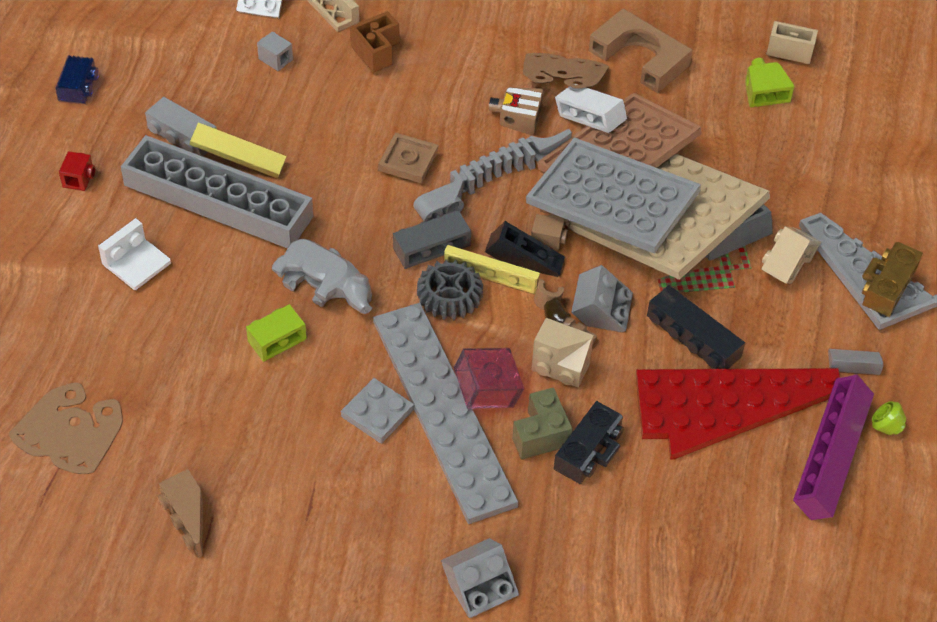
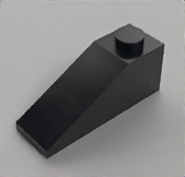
[485,221,565,277]

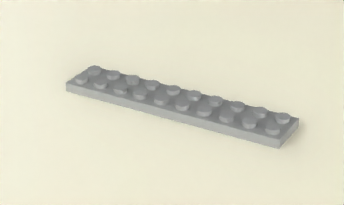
[373,303,518,524]

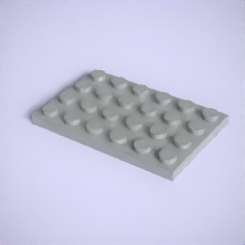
[526,137,701,254]

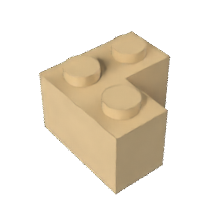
[761,226,821,284]

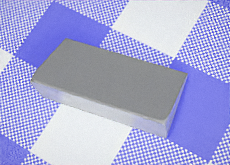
[828,349,883,375]

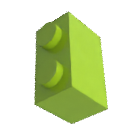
[246,304,307,362]

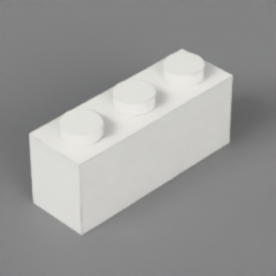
[555,83,627,133]

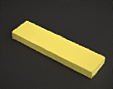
[189,122,286,179]
[444,245,540,294]

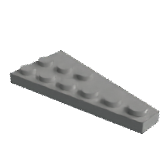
[799,213,937,330]

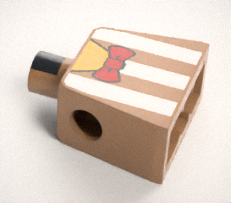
[488,87,543,136]

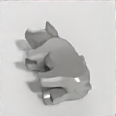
[272,239,372,314]

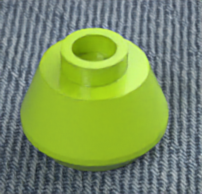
[872,401,906,435]

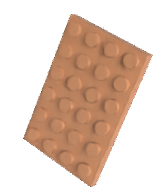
[537,93,702,173]

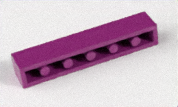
[793,374,874,520]

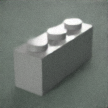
[145,97,217,156]

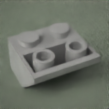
[571,265,633,332]
[441,538,519,618]

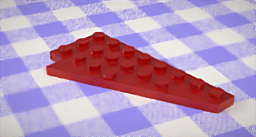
[635,368,840,460]

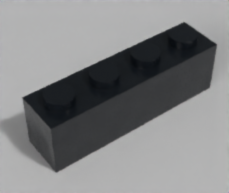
[647,285,746,369]

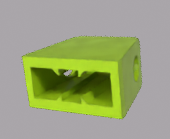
[745,58,794,107]

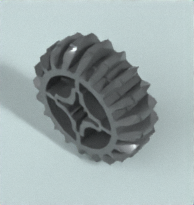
[417,259,483,320]

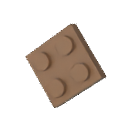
[378,133,438,183]

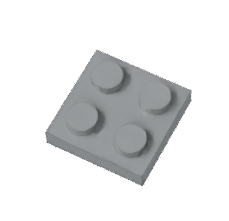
[341,378,414,444]

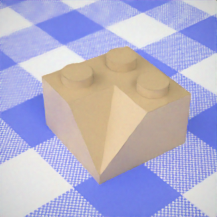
[531,318,594,388]

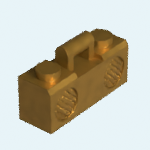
[862,242,923,318]

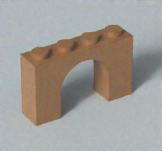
[589,8,692,94]

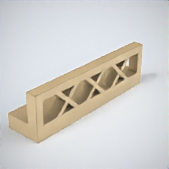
[307,0,359,32]

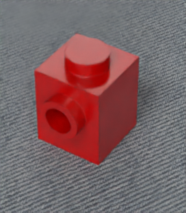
[59,151,96,191]

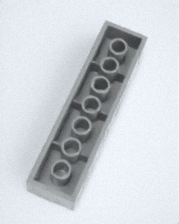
[121,135,314,248]

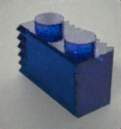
[55,55,99,104]

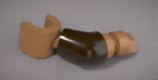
[534,279,597,345]

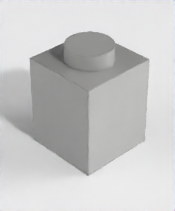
[257,31,293,71]

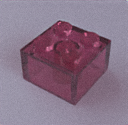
[453,348,524,409]

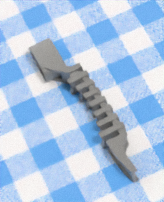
[413,129,572,221]

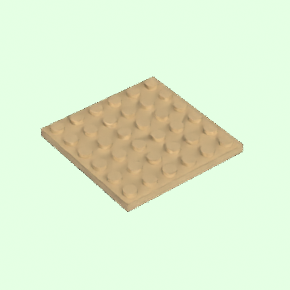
[567,154,770,280]

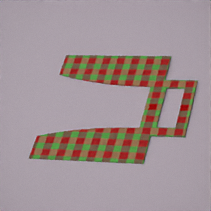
[658,246,751,293]

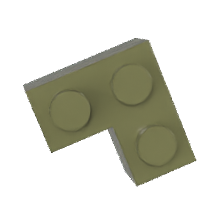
[512,387,572,460]

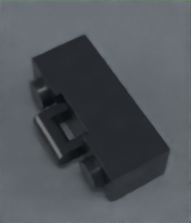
[553,401,624,485]

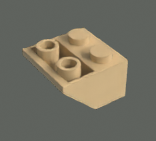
[766,21,818,64]

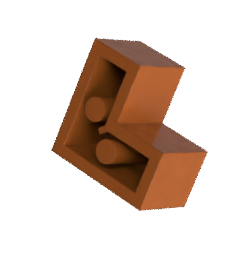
[350,11,400,73]

